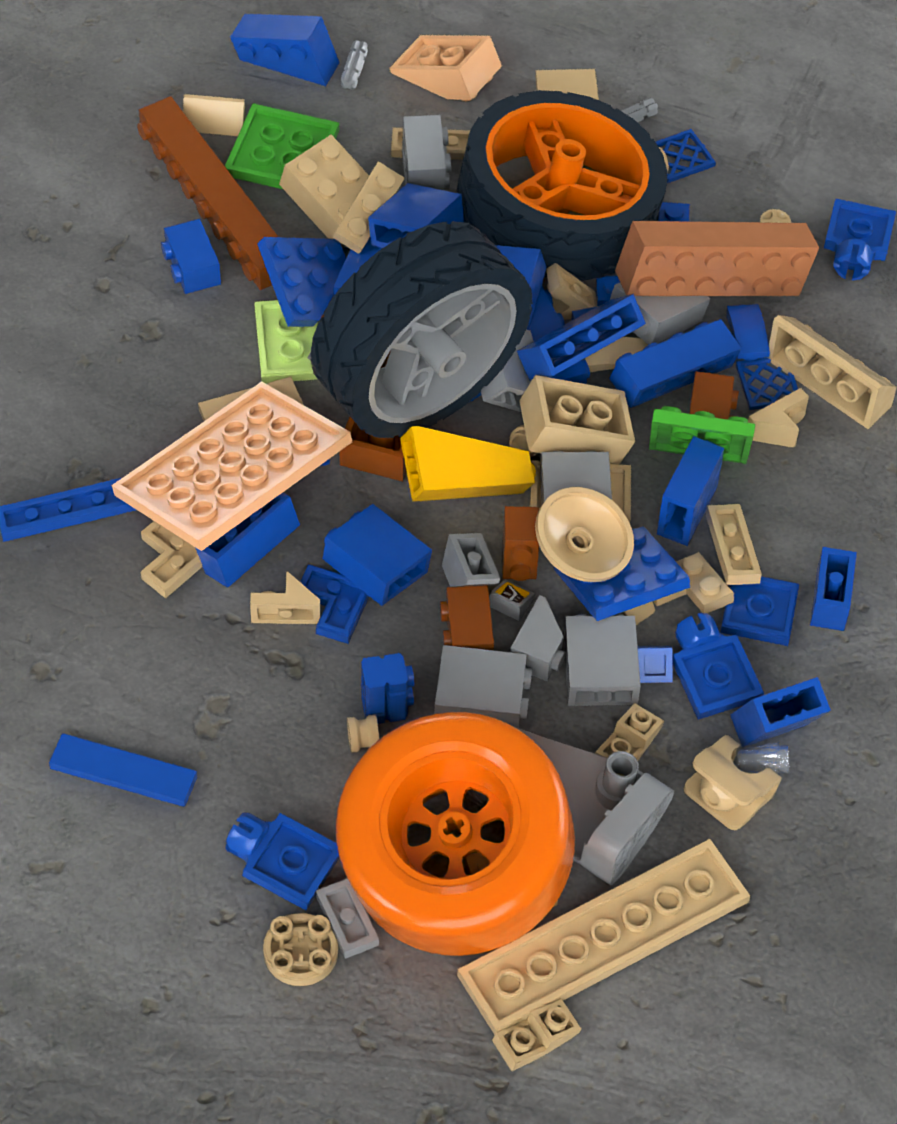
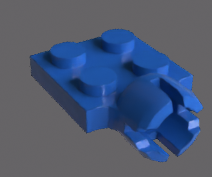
[824,198,896,281]
[673,613,764,720]
[225,812,339,911]

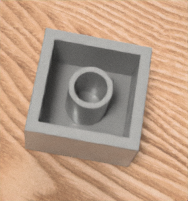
[402,115,451,190]

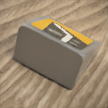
[489,579,535,621]

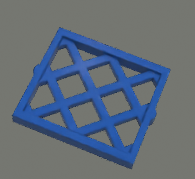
[656,129,716,184]
[735,358,798,410]

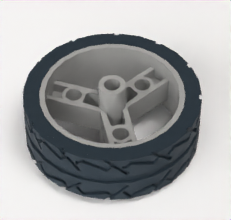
[310,221,533,438]

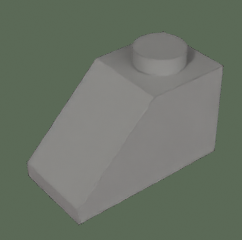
[442,533,500,587]
[510,595,566,681]

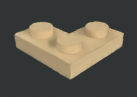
[141,521,203,598]
[653,552,734,613]

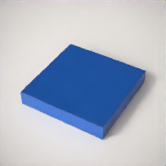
[720,576,799,646]

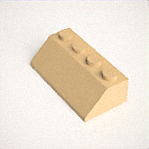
[766,315,897,429]

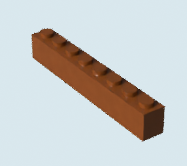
[137,96,278,291]

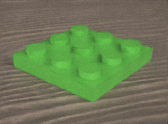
[225,103,339,189]
[649,406,755,464]

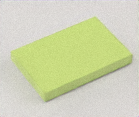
[254,300,319,383]

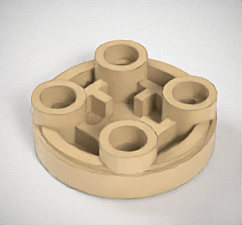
[263,913,338,986]

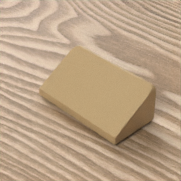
[183,94,246,136]

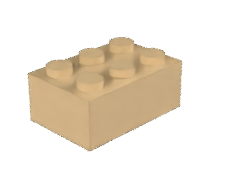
[279,134,369,249]
[519,375,635,465]

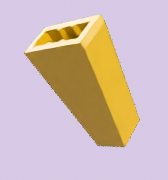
[400,426,536,502]

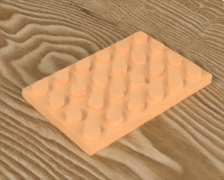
[112,382,352,551]

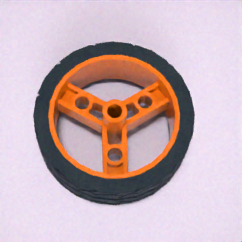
[456,90,668,281]

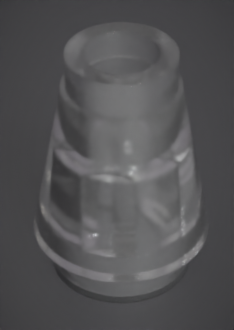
[738,742,789,776]

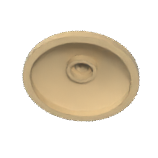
[535,487,634,582]

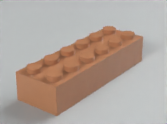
[615,221,820,296]

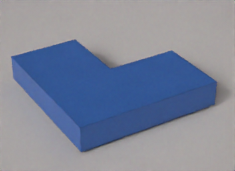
[300,564,369,644]

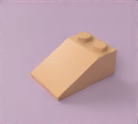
[389,35,502,101]

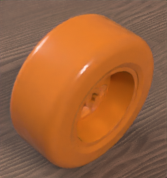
[336,712,575,956]

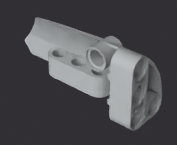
[465,726,674,886]

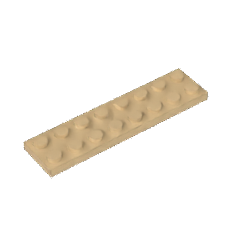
[457,839,750,1035]

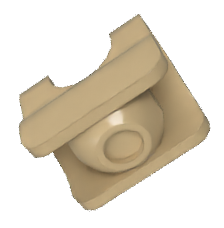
[684,735,782,830]

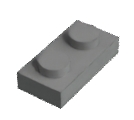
[316,878,379,959]

